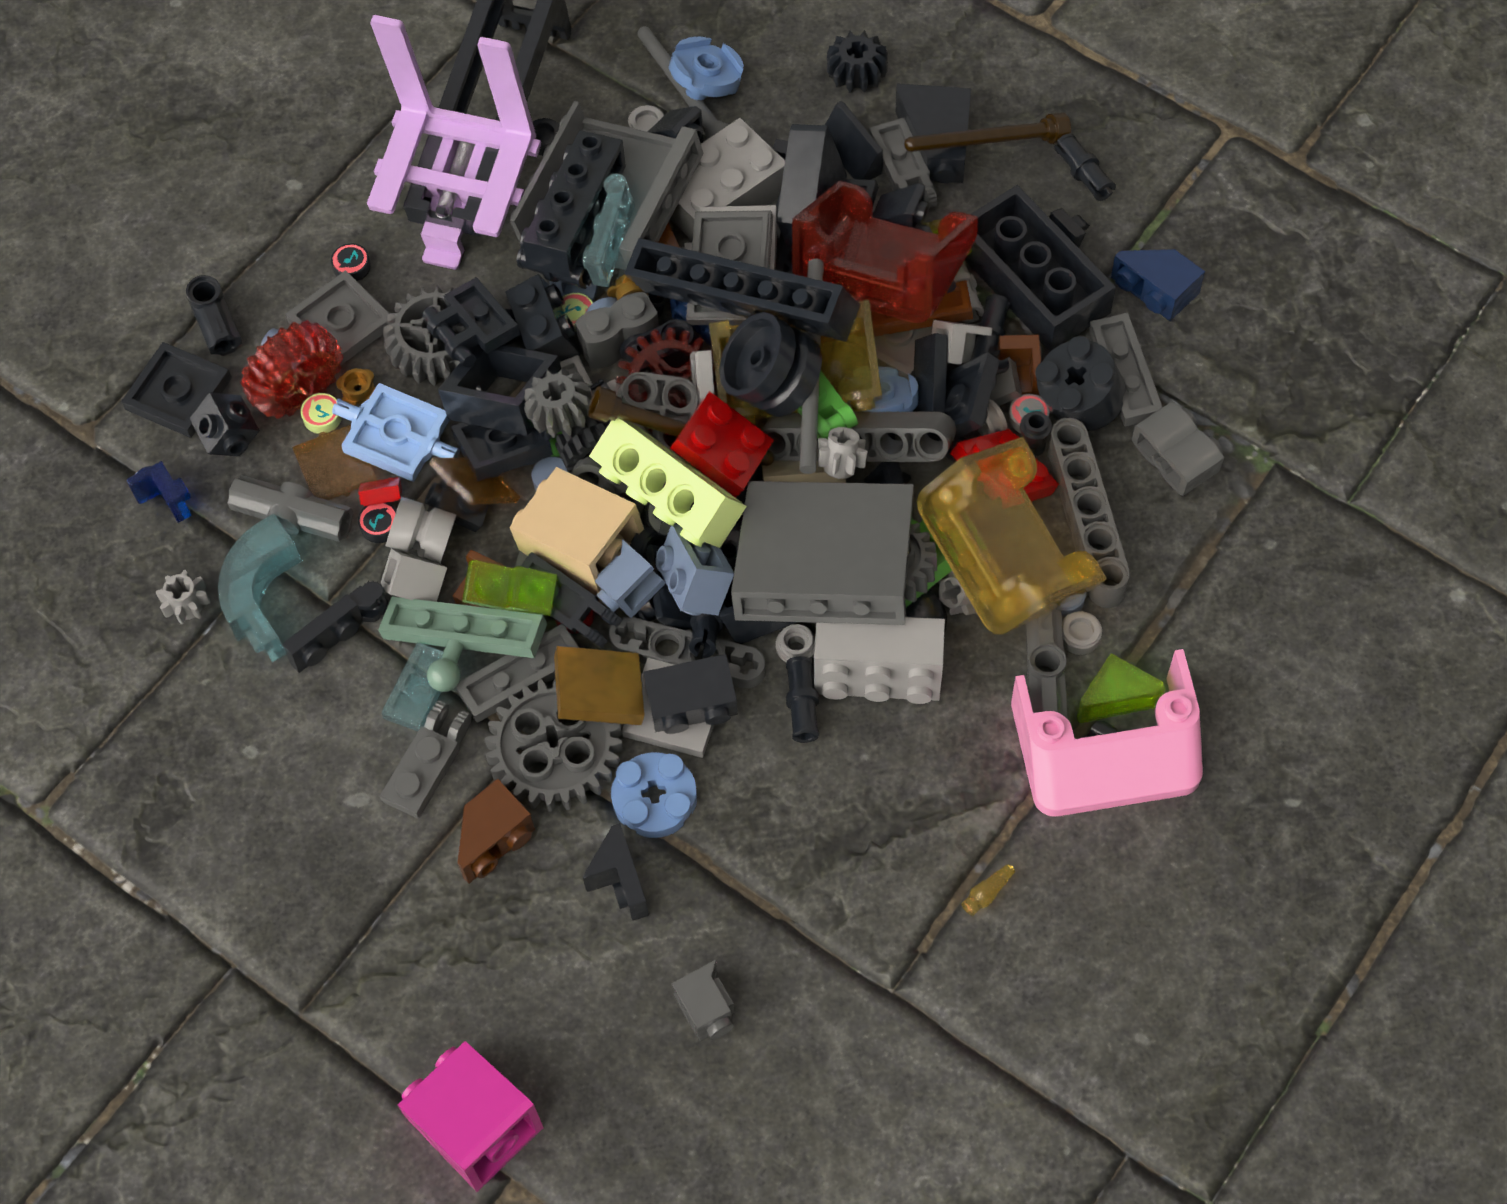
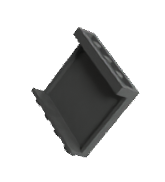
[510,101,704,270]
[731,481,915,625]

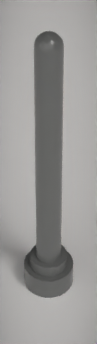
[638,26,729,140]

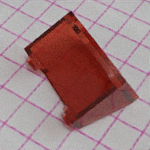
[792,181,978,323]

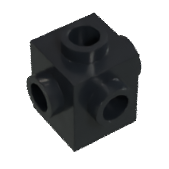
[190,392,260,457]

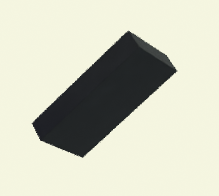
[913,333,948,413]

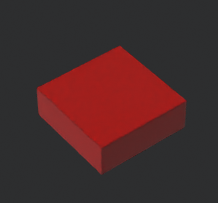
[358,477,402,507]

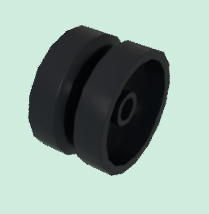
[719,312,822,417]

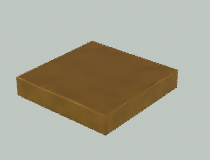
[554,646,645,725]

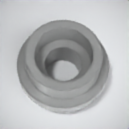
[776,624,815,663]

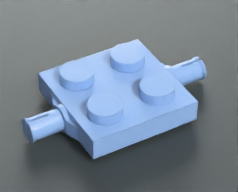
[332,383,460,482]

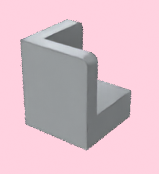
[932,320,992,364]
[380,548,447,602]

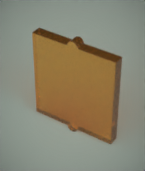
[292,425,377,500]
[429,458,520,504]

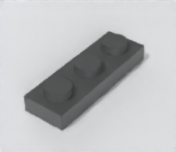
[1089,312,1163,427]
[456,624,579,723]

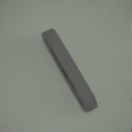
[609,617,765,689]

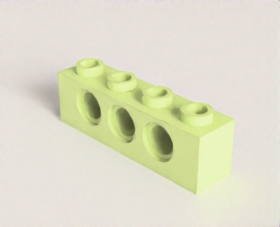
[589,418,747,548]

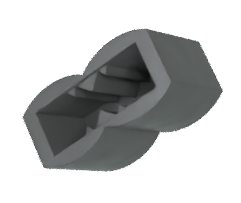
[575,292,659,369]
[1131,401,1224,496]

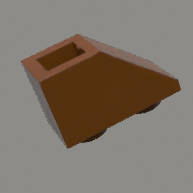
[458,779,535,884]

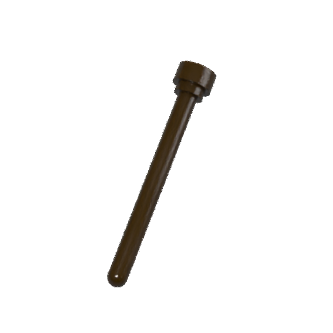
[904,112,1071,152]
[588,386,775,466]

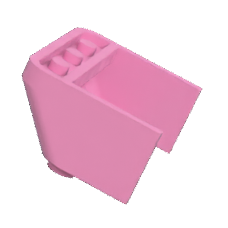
[1011,649,1203,817]

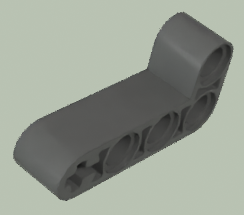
[617,372,698,533]

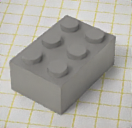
[670,118,785,242]
[814,617,945,704]

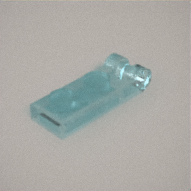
[583,174,635,287]

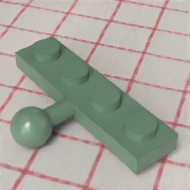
[378,596,547,692]

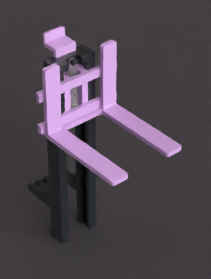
[367,0,572,270]

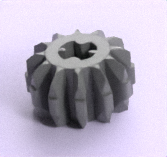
[524,367,593,438]

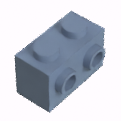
[656,524,734,615]

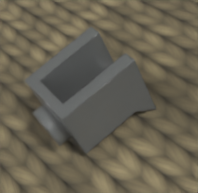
[671,959,735,1042]

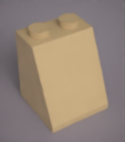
[509,467,644,607]

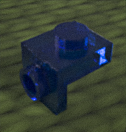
[126,461,192,523]

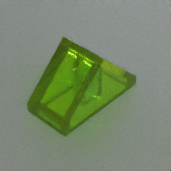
[1077,653,1166,723]

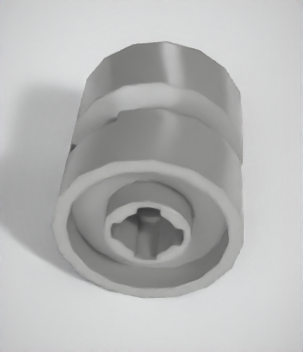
[386,496,456,564]

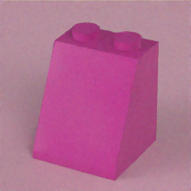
[397,1041,544,1192]

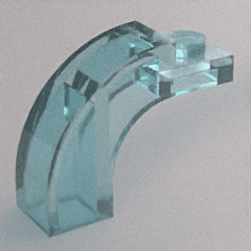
[218,513,302,663]

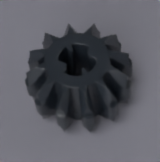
[827,30,888,94]

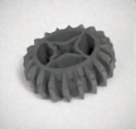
[383,285,465,386]

